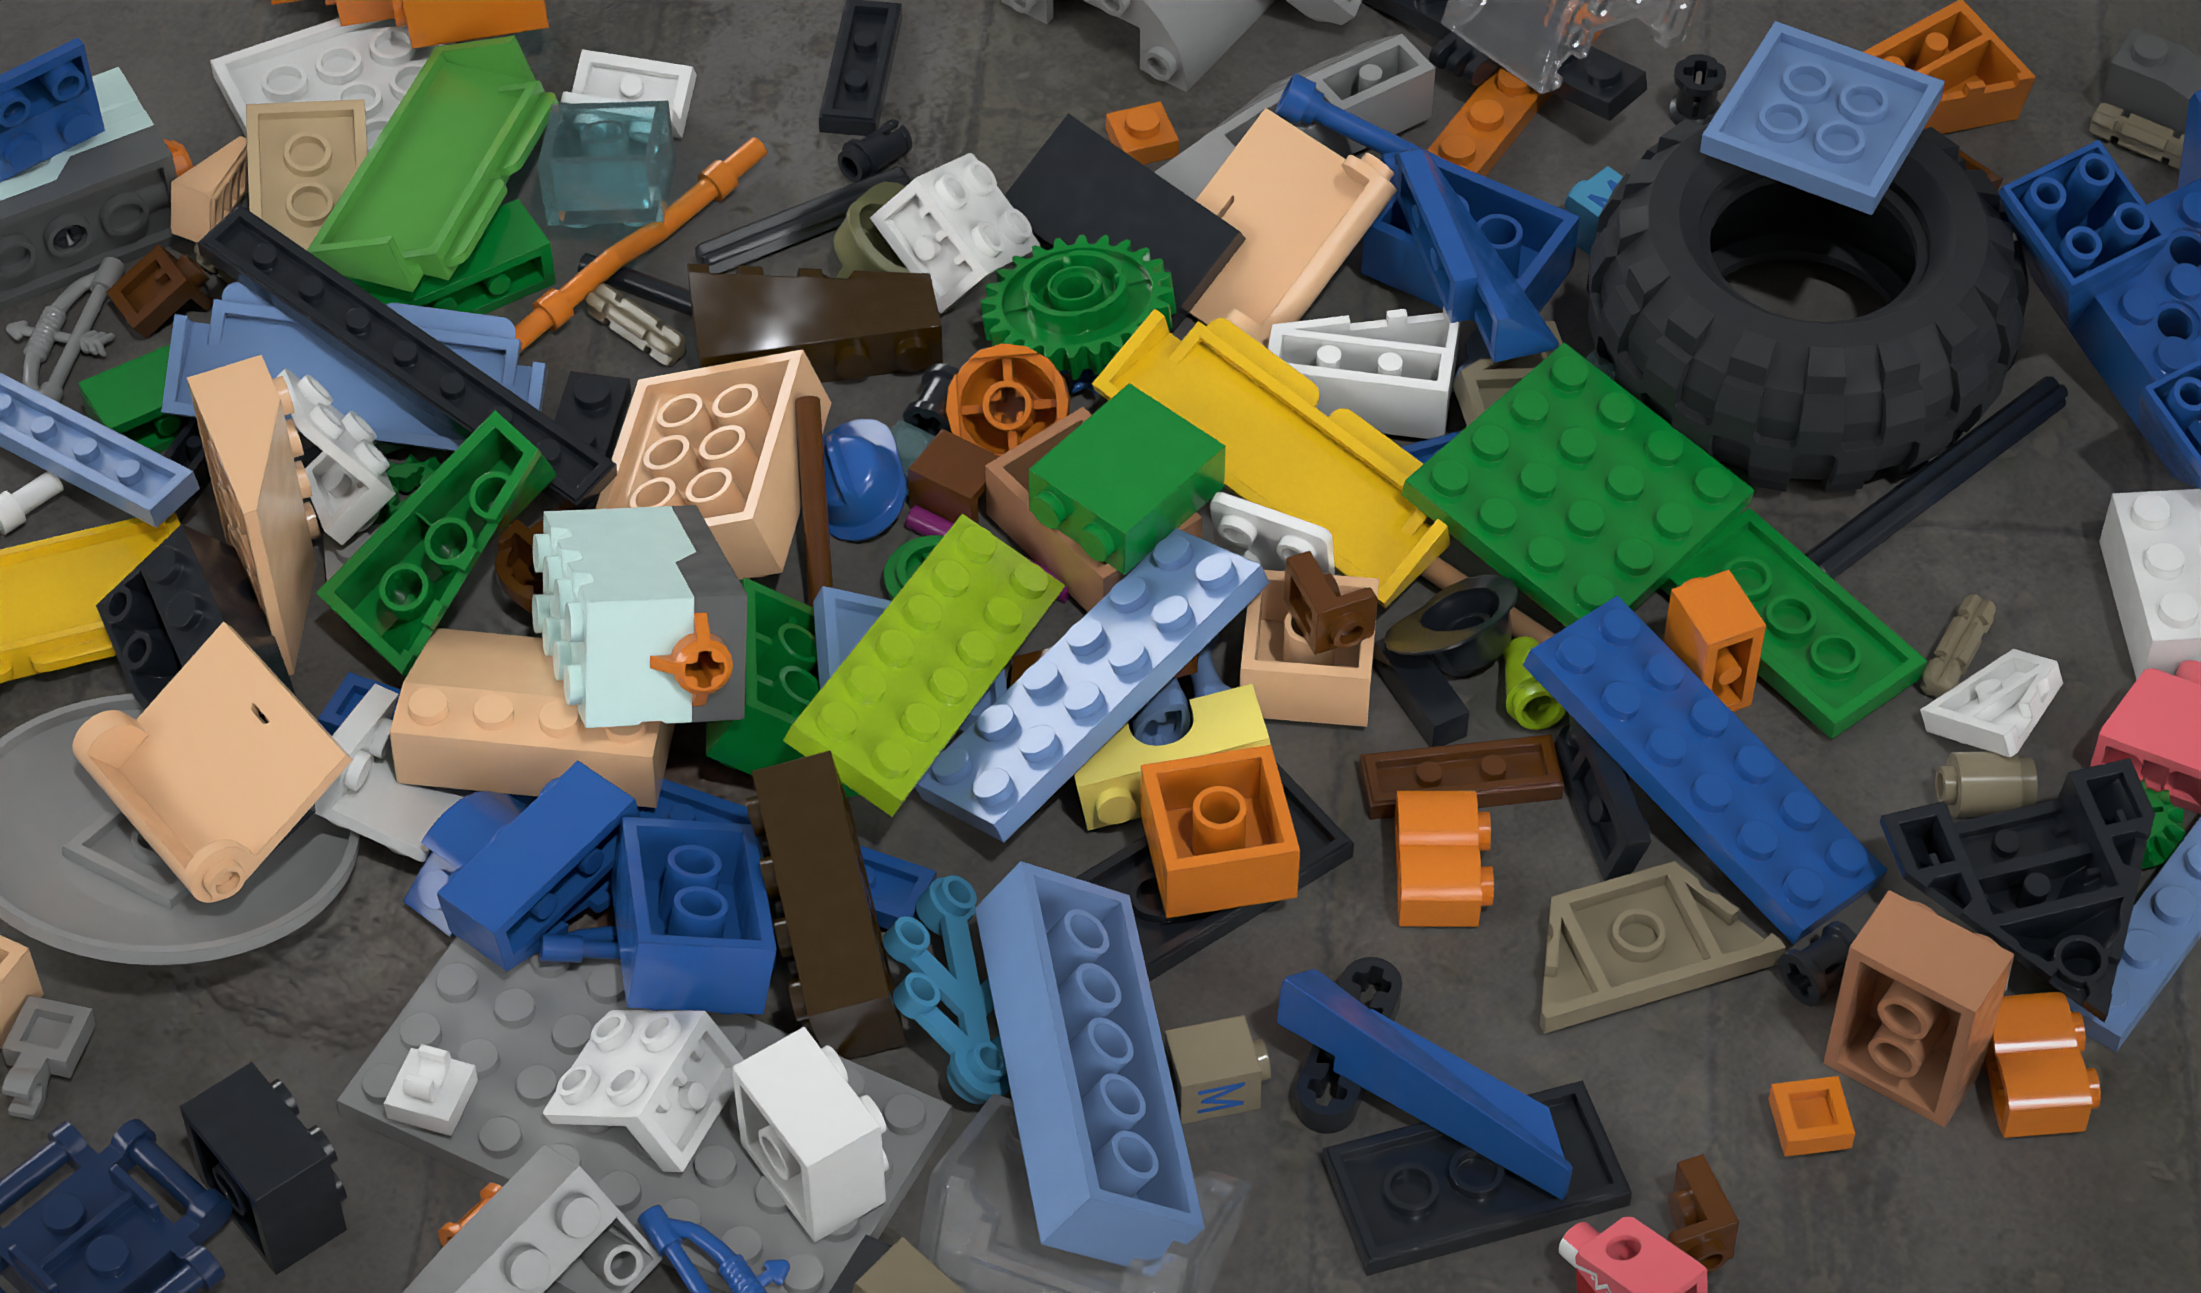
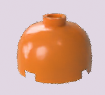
[946,343,1071,456]

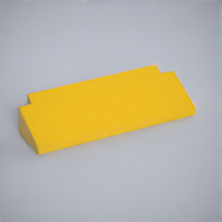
[1092,309,1451,609]
[0,512,181,684]

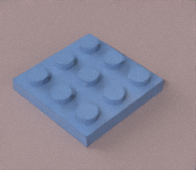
[1700,21,1945,215]

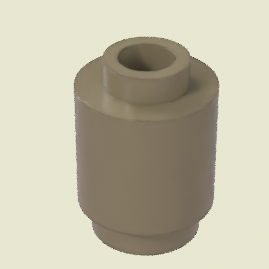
[1935,751,2038,818]

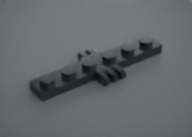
[1362,0,1647,121]

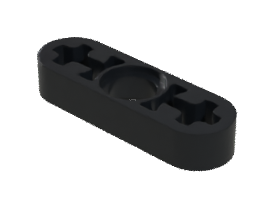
[1295,957,1402,1134]

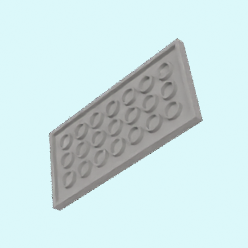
[337,937,953,1293]

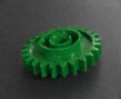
[981,235,1176,380]

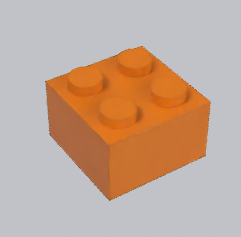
[1140,745,1300,918]

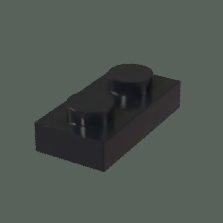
[554,371,632,460]

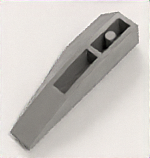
[1155,34,1435,200]
[402,1144,663,1293]

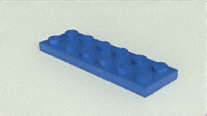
[1523,595,1888,945]

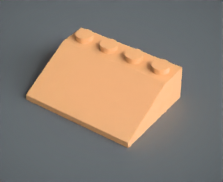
[595,349,831,580]
[187,354,321,676]
[389,628,675,808]

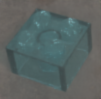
[537,100,676,229]

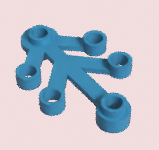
[883,875,1010,1104]

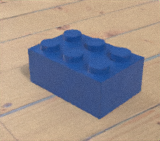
[1361,153,1580,323]
[611,816,777,1015]

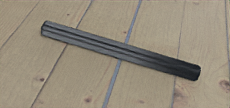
[1804,376,2068,579]

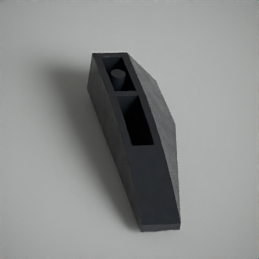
[96,524,316,854]

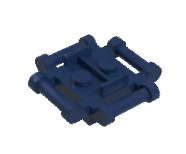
[0,1119,233,1293]

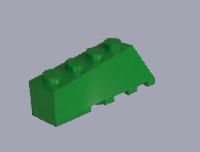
[316,410,558,677]

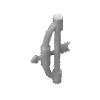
[6,257,125,403]

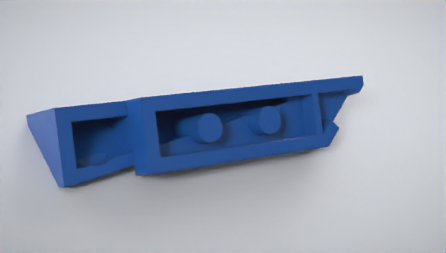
[1381,147,1559,362]
[1277,969,1573,1200]

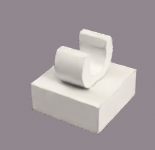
[384,1044,478,1136]

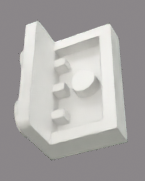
[560,49,697,142]

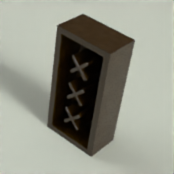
[746,750,908,1060]

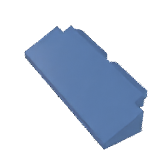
[161,282,548,452]

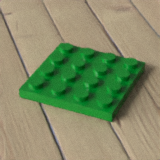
[1401,342,1755,627]

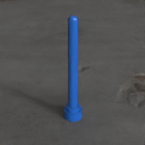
[1274,73,1452,163]

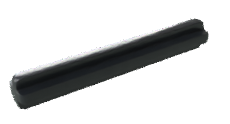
[695,166,911,273]

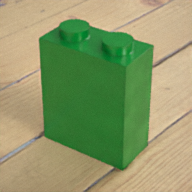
[1028,383,1226,575]

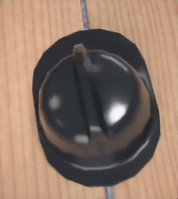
[1384,574,1518,676]

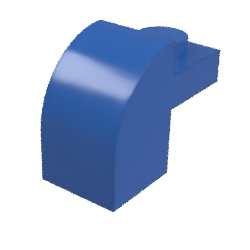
[403,791,527,937]

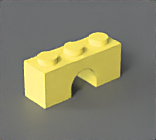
[1073,684,1271,831]

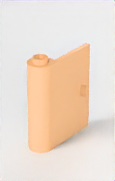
[1188,108,1397,349]
[72,621,353,903]

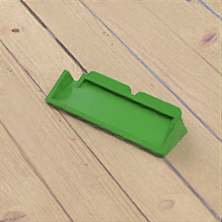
[307,35,559,292]

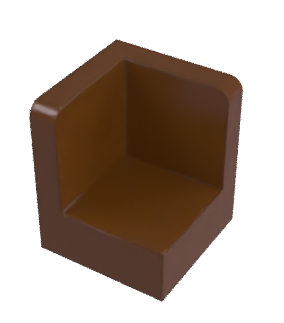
[908,429,1000,525]

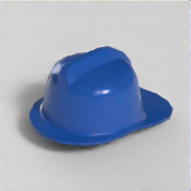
[823,419,907,542]

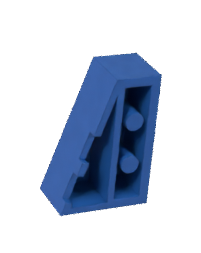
[436,760,640,972]

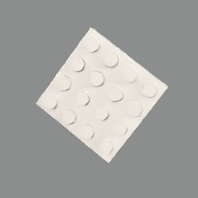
[210,18,456,153]

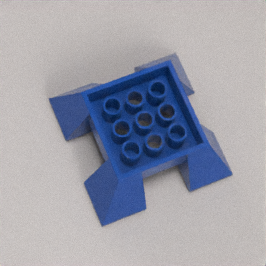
[1998,90,2201,490]

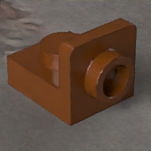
[106,244,214,339]
[1283,551,1378,655]
[1667,1154,1739,1274]

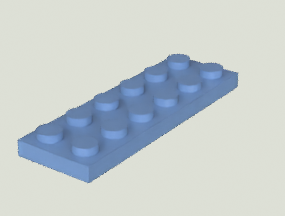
[915,528,1270,843]

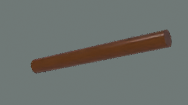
[795,396,833,607]

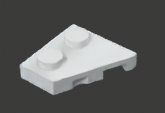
[1920,649,2063,757]

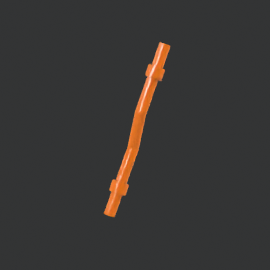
[514,137,767,353]

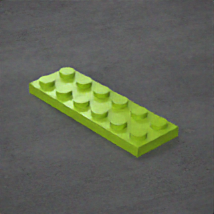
[783,513,1066,817]

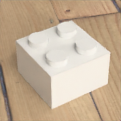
[732,1027,889,1242]

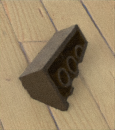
[687,263,943,383]

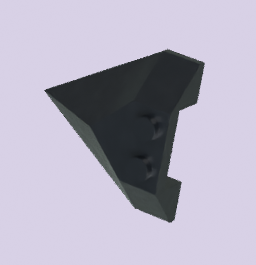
[1880,758,2155,1023]

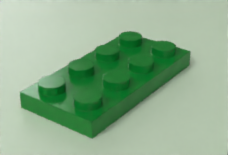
[1660,508,1927,740]

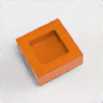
[1106,101,1179,165]
[1768,1076,1855,1157]

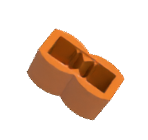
[1395,791,1494,927]
[1984,992,2101,1138]

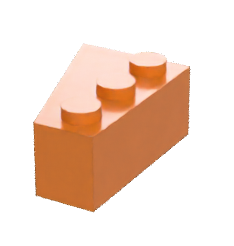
[1863,0,2036,134]

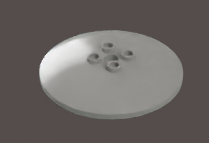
[0,693,360,965]

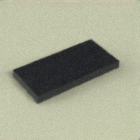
[1004,113,1246,333]
[1075,762,1354,982]
[1322,1080,1632,1276]

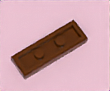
[1359,734,1564,820]

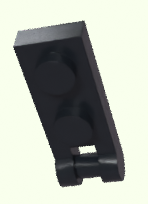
[1554,715,1652,881]

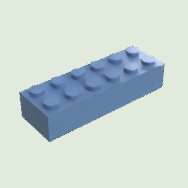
[975,861,1205,1274]

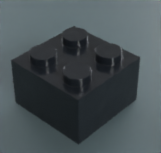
[179,1062,347,1275]

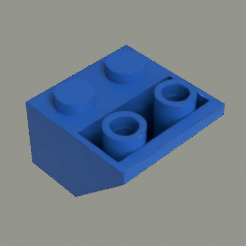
[0,38,105,182]

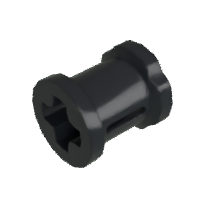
[1669,54,1726,125]
[902,363,960,443]
[1779,921,1857,1007]

